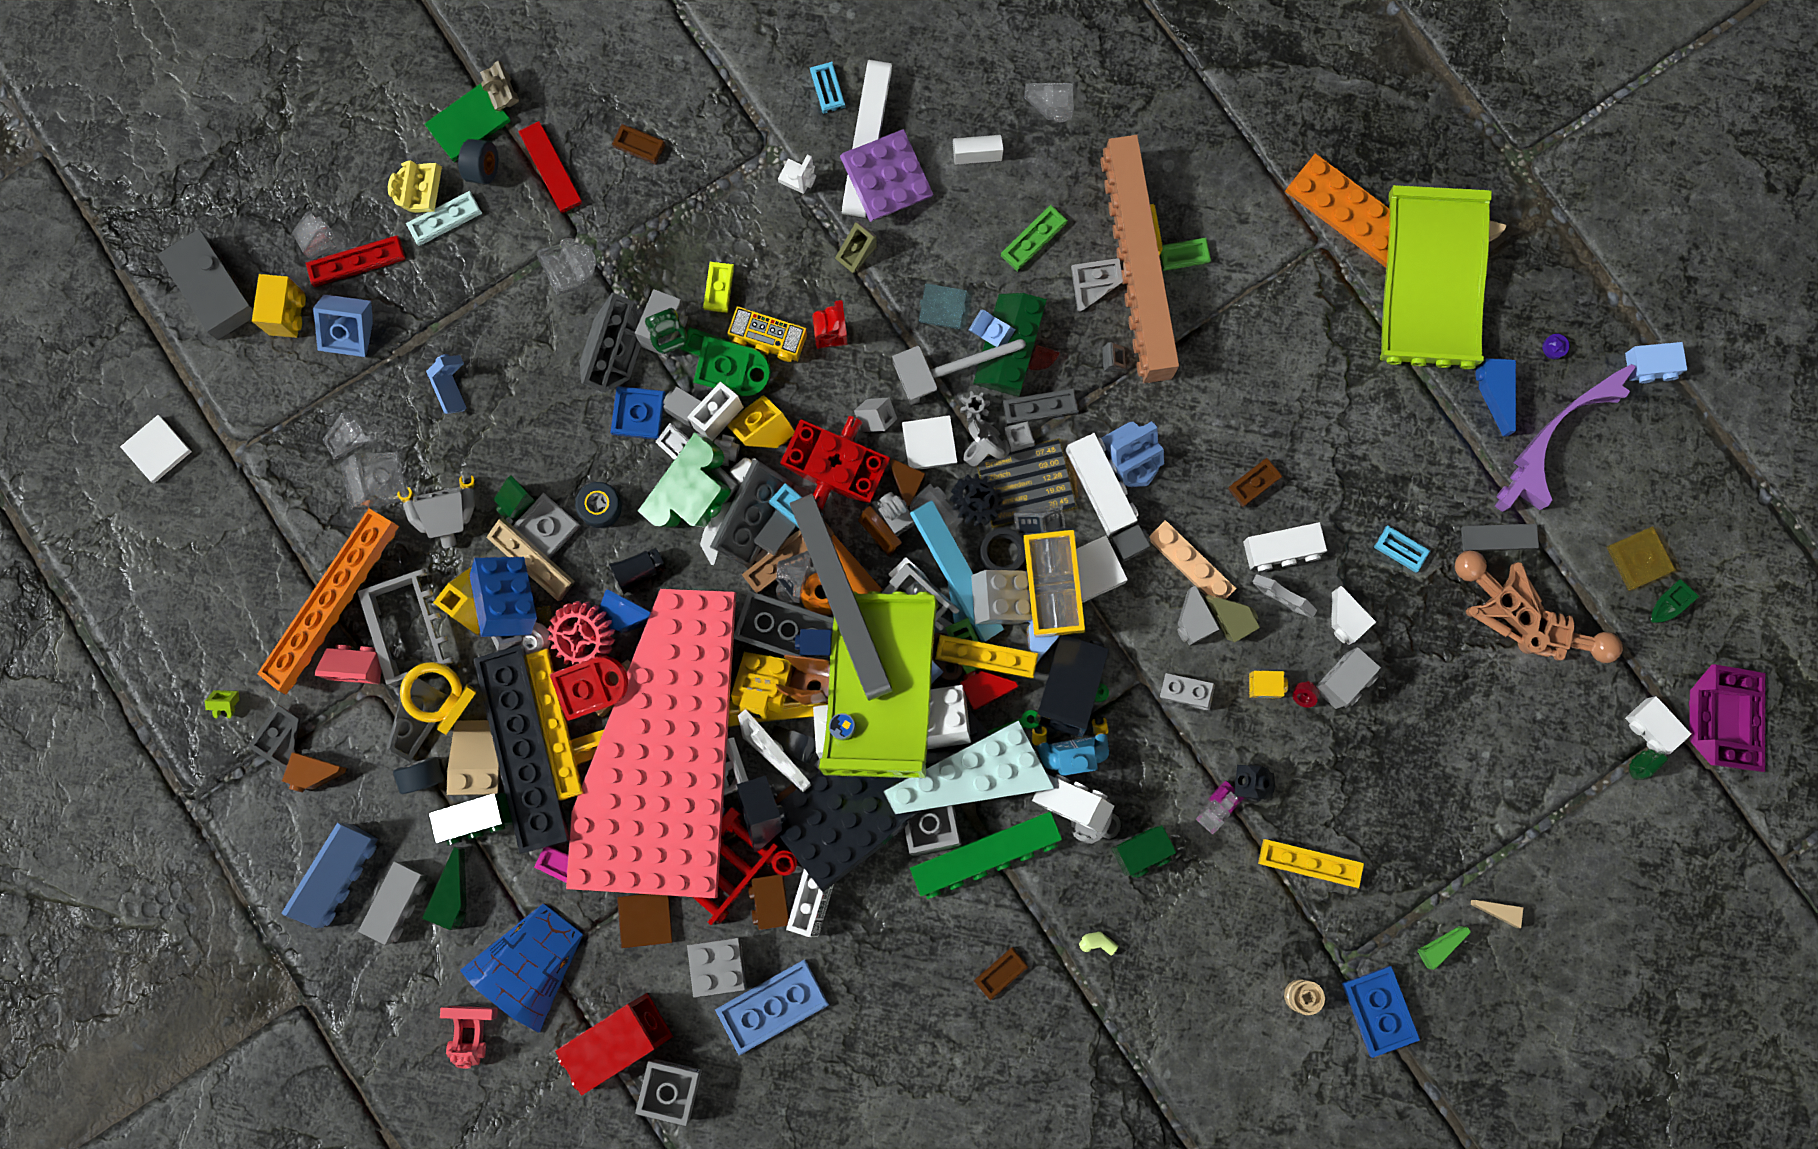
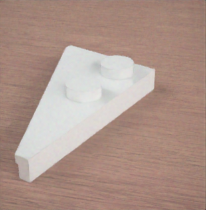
[738,709,811,792]

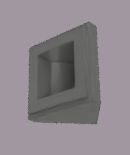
[1102,342,1126,372]

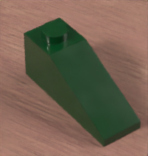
[422,847,467,930]

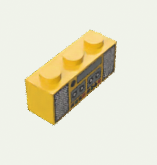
[728,307,807,362]

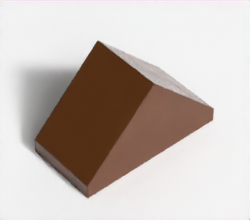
[889,459,925,510]

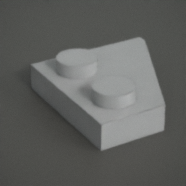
[1071,258,1123,312]

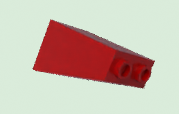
[555,993,673,1096]

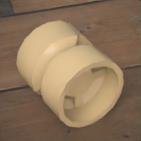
[1284,979,1325,1015]

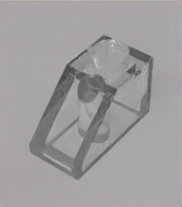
[1024,83,1074,122]

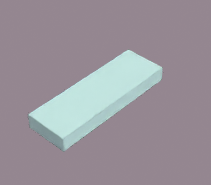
[406,191,482,246]

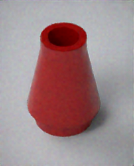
[772,848,797,876]

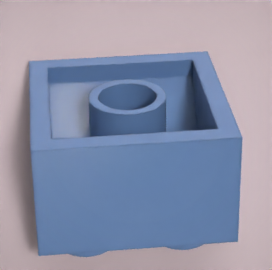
[313,295,373,357]

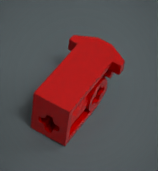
[812,300,848,349]

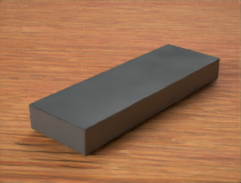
[1002,388,1079,425]
[754,485,809,556]
[1461,524,1539,552]

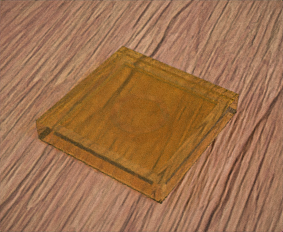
[1606,526,1675,591]

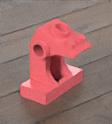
[440,1006,498,1069]

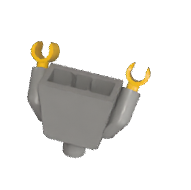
[397,475,475,548]

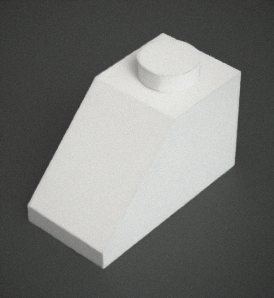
[1332,586,1376,645]

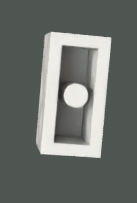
[687,382,744,441]
[1625,696,1691,754]

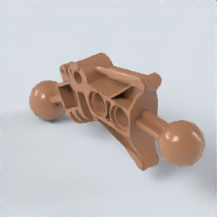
[1455,550,1623,663]

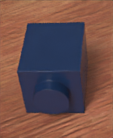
[795,629,831,656]

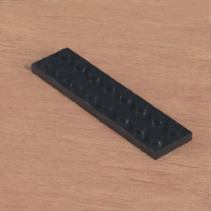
[474,645,570,854]

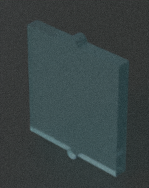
[919,283,967,329]

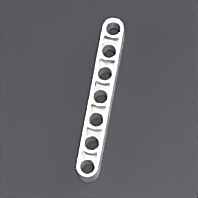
[842,60,892,218]

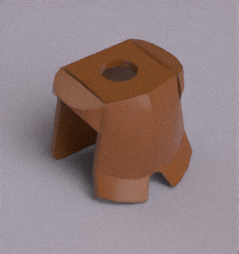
[776,655,830,706]

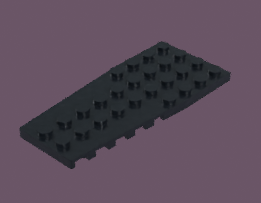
[776,708,991,893]

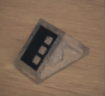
[1013,504,1065,537]
[776,551,811,603]

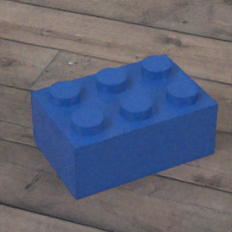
[469,557,537,637]

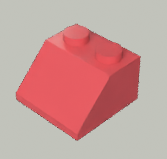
[315,645,381,684]

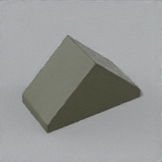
[835,221,877,273]

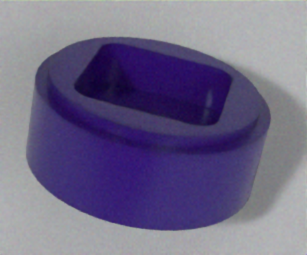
[1542,334,1569,359]

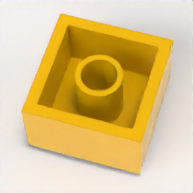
[252,274,306,338]

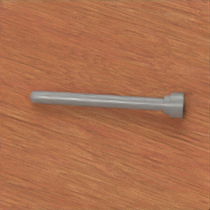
[930,339,1026,379]

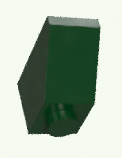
[494,475,535,522]

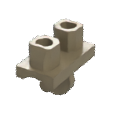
[480,61,519,111]

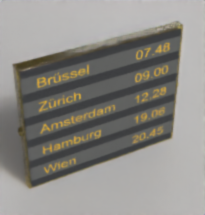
[976,438,1077,528]

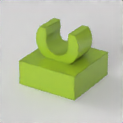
[205,690,239,719]

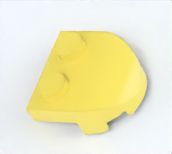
[388,160,442,213]

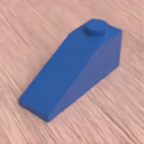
[1476,359,1516,437]

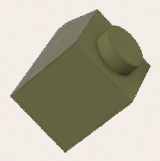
[1204,595,1260,643]

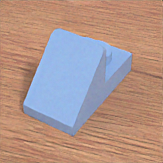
[969,309,1015,347]

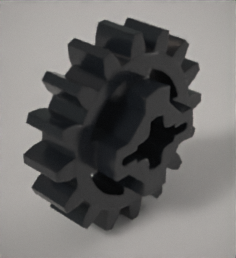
[950,473,1004,527]

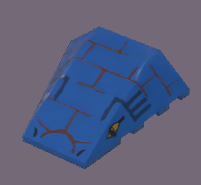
[460,903,583,1033]

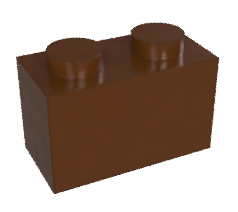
[748,875,790,930]

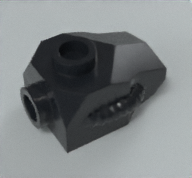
[1234,764,1275,803]

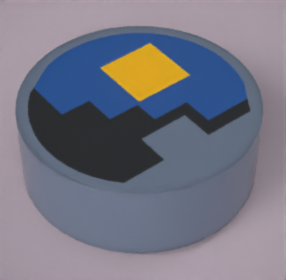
[829,713,856,740]

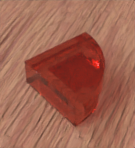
[1029,345,1059,370]

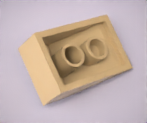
[447,720,504,796]

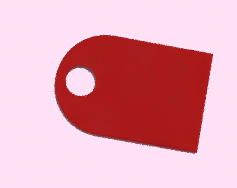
[549,656,628,721]

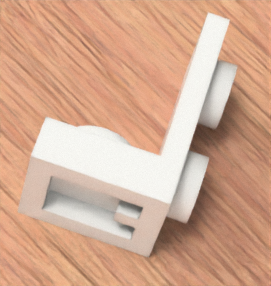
[778,154,816,194]

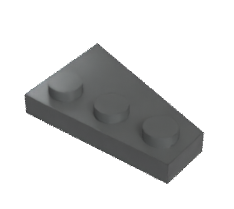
[387,672,448,762]

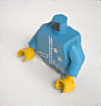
[1032,718,1109,775]

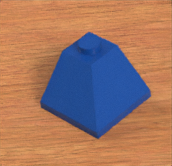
[598,589,652,633]

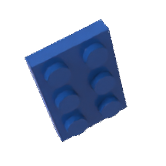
[1342,966,1420,1058]

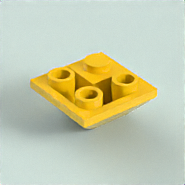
[433,567,480,636]

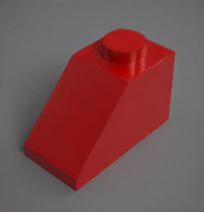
[959,670,1018,711]

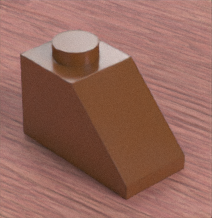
[282,752,347,793]

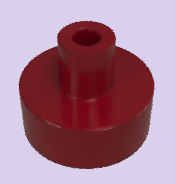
[1293,681,1320,708]

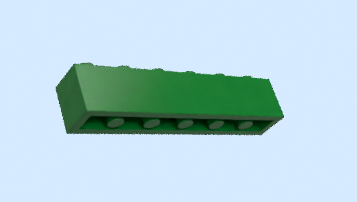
[909,812,1062,899]

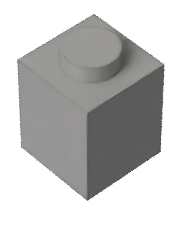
[663,387,701,427]

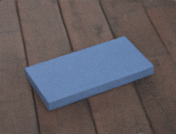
[715,959,829,1055]

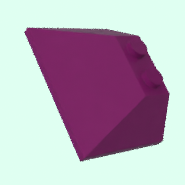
[1689,664,1765,772]

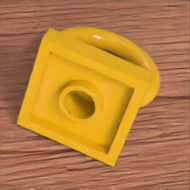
[400,662,476,735]

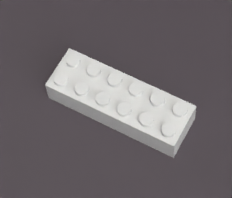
[813,685,971,759]

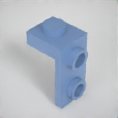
[426,354,466,414]

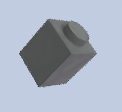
[1110,524,1151,563]

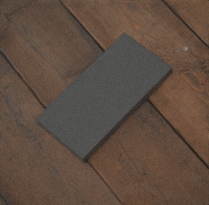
[710,460,793,569]

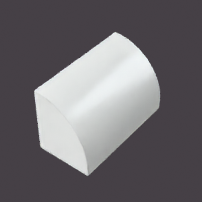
[953,135,1003,164]

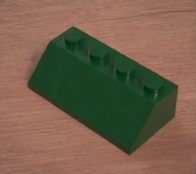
[973,293,1047,397]

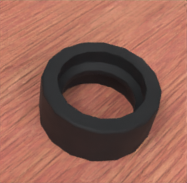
[980,528,1026,571]

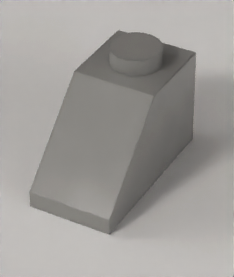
[1177,585,1219,646]

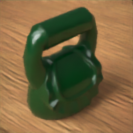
[645,308,687,354]
[1629,749,1668,780]

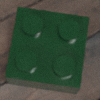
[1111,825,1176,878]

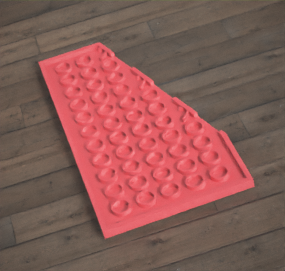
[566,589,736,898]

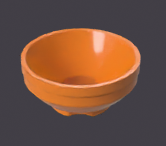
[801,573,833,616]

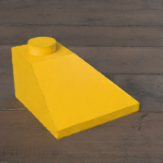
[727,395,795,448]

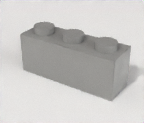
[358,862,427,945]

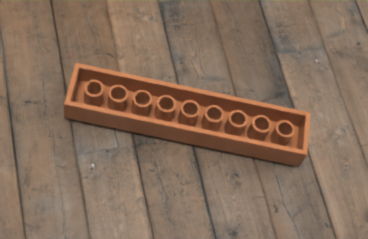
[1101,135,1179,383]

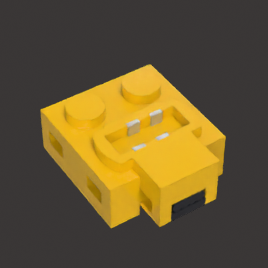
[731,652,794,720]

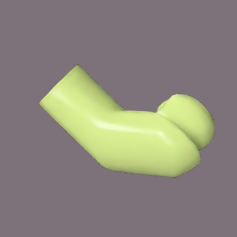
[1079,932,1119,956]

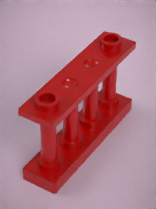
[692,807,779,925]

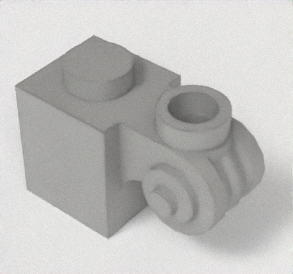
[878,492,915,536]

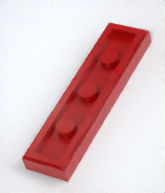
[518,121,583,214]
[305,235,406,287]

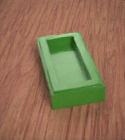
[1160,238,1211,271]

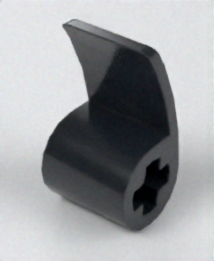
[770,725,816,764]

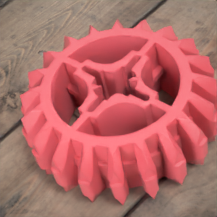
[547,601,615,665]

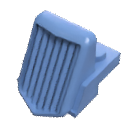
[1101,421,1164,487]

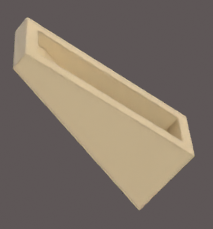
[1471,900,1523,928]

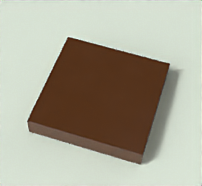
[617,894,673,948]

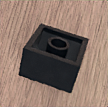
[736,776,785,852]

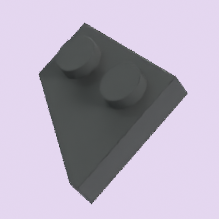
[247,705,300,771]

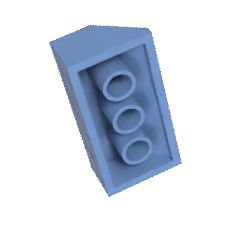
[282,823,378,928]

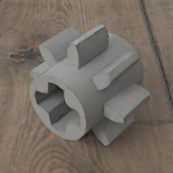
[960,391,990,421]
[714,435,740,466]

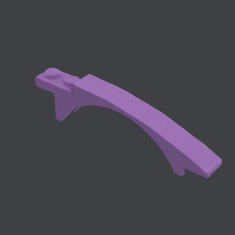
[1495,364,1635,512]

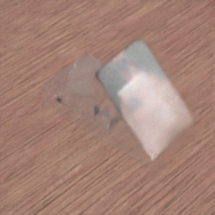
[322,412,367,460]

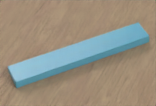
[910,500,1004,642]

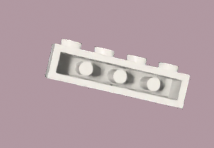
[1066,433,1138,537]

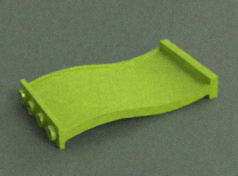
[1380,185,1491,369]
[819,591,938,778]

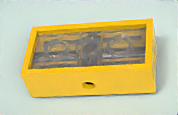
[1024,530,1085,638]

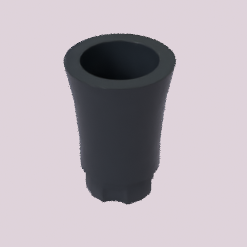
[609,547,666,595]

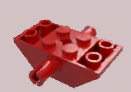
[780,416,890,510]

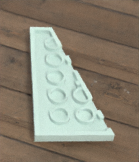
[884,721,1054,814]

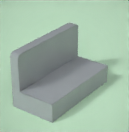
[892,346,937,406]

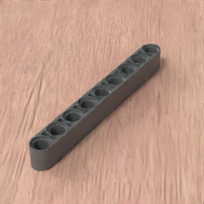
[790,493,893,701]

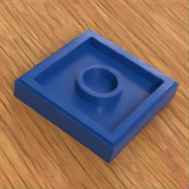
[610,386,666,440]

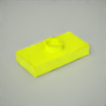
[703,262,734,313]

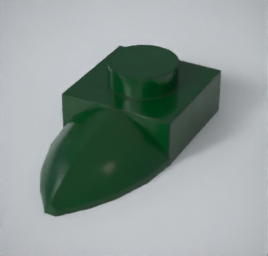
[1651,579,1699,623]

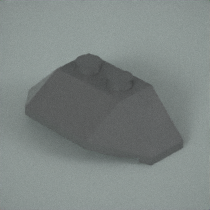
[580,292,641,393]

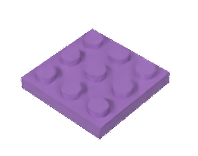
[840,129,934,222]

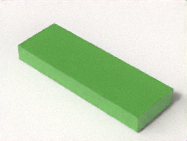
[1001,205,1068,272]

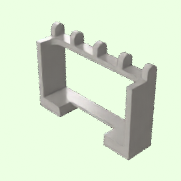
[882,563,960,630]
[358,569,455,687]

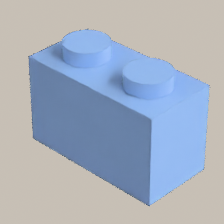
[1625,342,1687,383]

